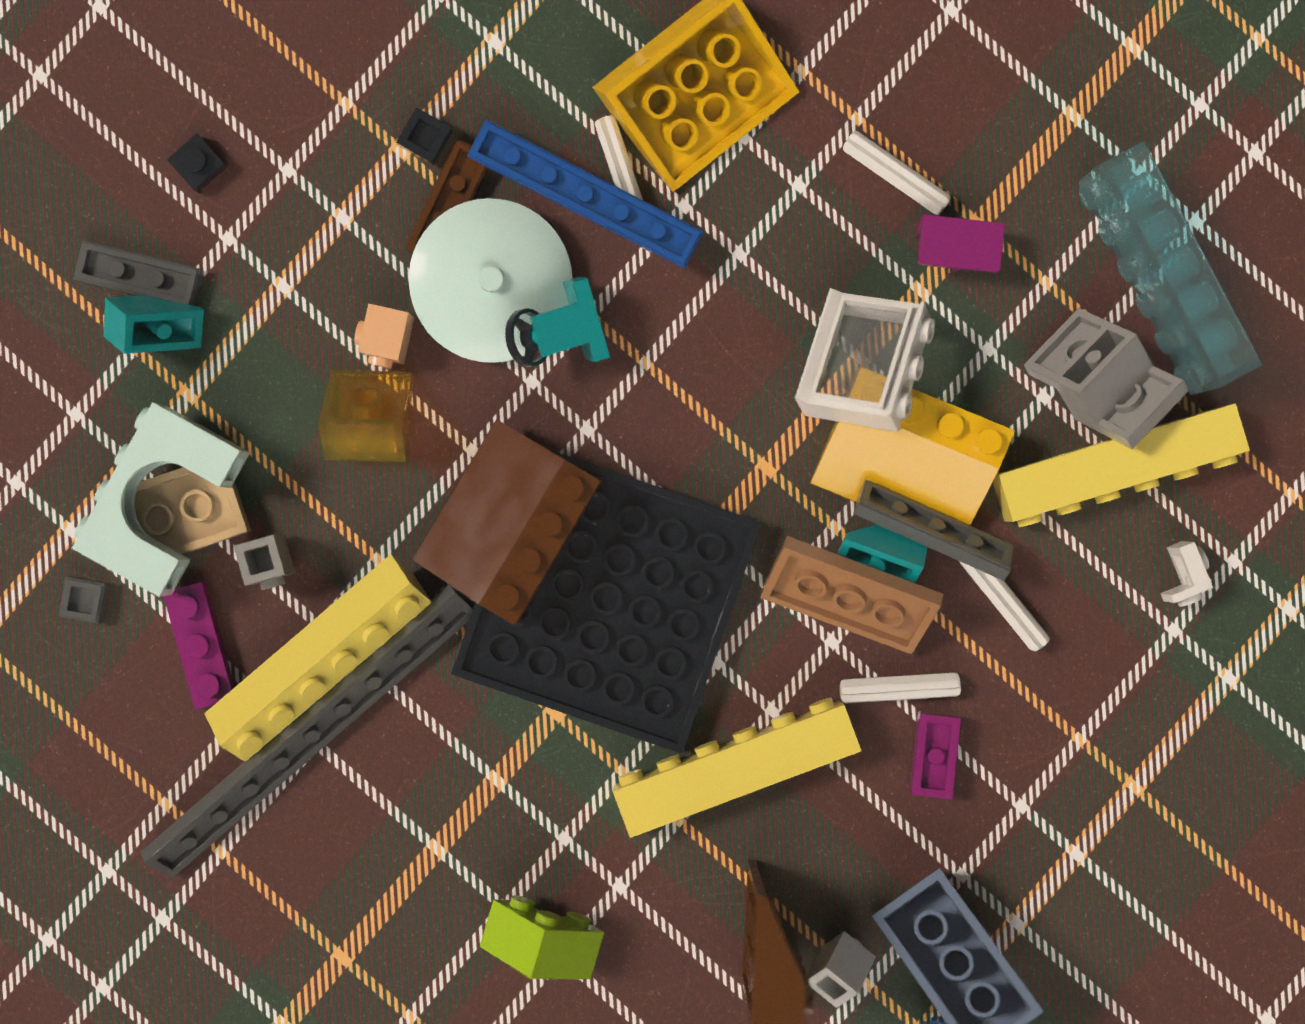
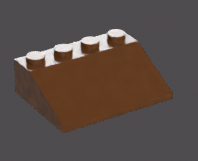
[413,419,602,625]
[742,860,814,1024]

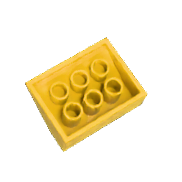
[592,0,799,192]
[810,368,1015,525]

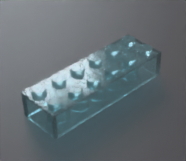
[1078,141,1262,395]

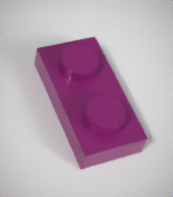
[909,712,961,799]

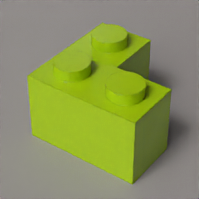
[480,895,604,979]

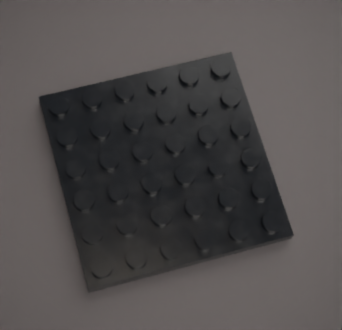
[451,448,762,754]

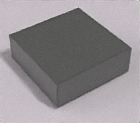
[58,576,110,624]

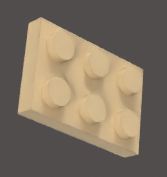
[135,467,251,555]

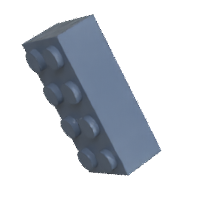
[872,868,1044,1024]

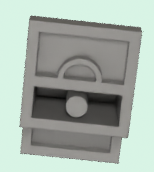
[1024,308,1189,449]

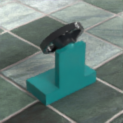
[505,277,610,367]

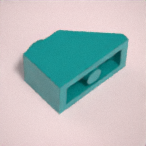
[103,295,204,354]
[837,524,928,583]

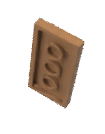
[760,536,943,654]

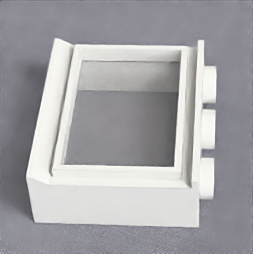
[795,288,935,432]

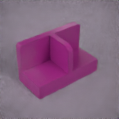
[915,214,1005,273]

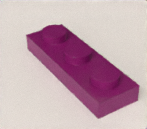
[163,581,235,710]

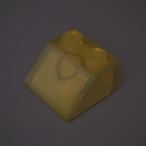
[318,370,412,462]

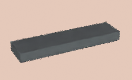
[853,480,1014,581]

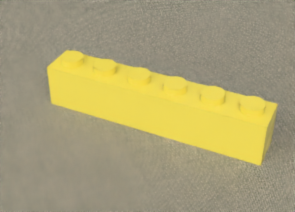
[993,404,1250,527]
[204,554,432,762]
[613,698,861,838]

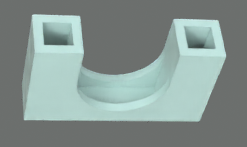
[72,402,250,597]

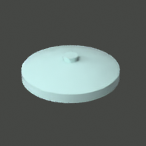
[409,198,572,363]

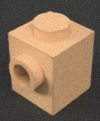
[354,304,415,369]

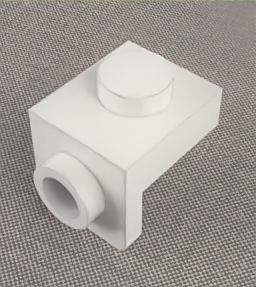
[1161,541,1213,607]

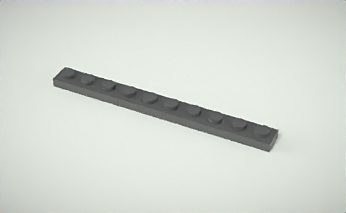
[141,585,474,879]

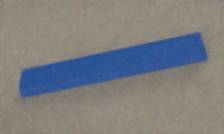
[467,120,704,270]

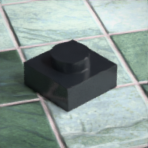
[396,107,453,166]
[167,133,228,193]

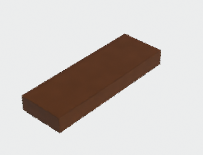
[405,138,489,253]

